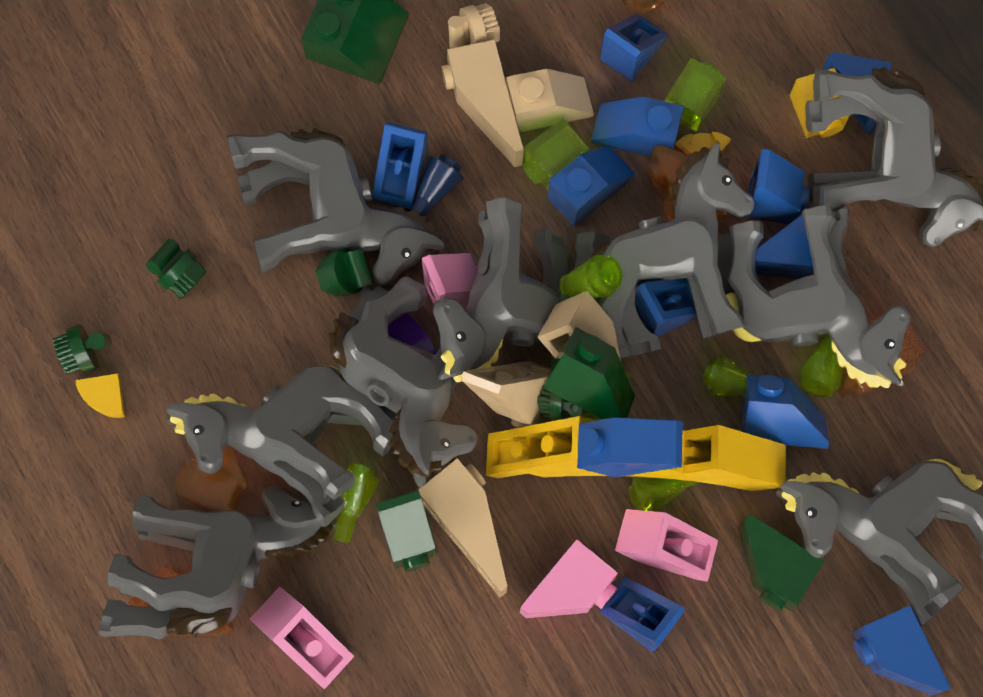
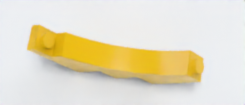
[486,416,786,492]

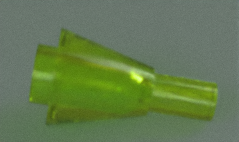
[703,354,754,397]
[333,462,381,544]
[629,477,700,512]

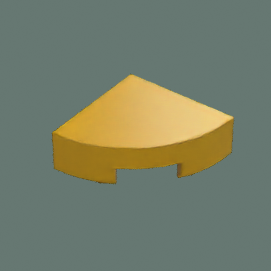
[673,132,732,160]
[76,373,126,418]

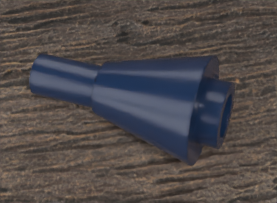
[408,154,464,217]

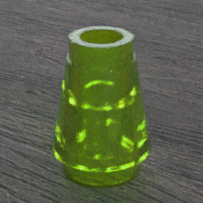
[560,255,623,299]
[800,334,844,398]

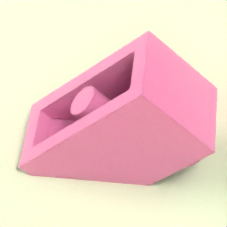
[422,253,478,311]
[615,509,718,582]
[520,540,618,618]
[250,587,354,689]

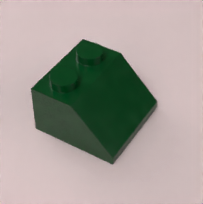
[301,0,409,84]

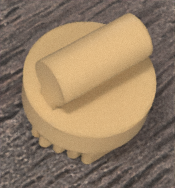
[448,3,500,49]

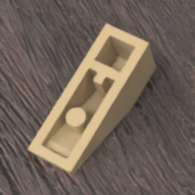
[441,39,524,167]
[461,361,553,428]
[417,458,508,598]

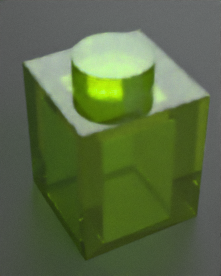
[665,58,726,132]
[523,118,589,191]

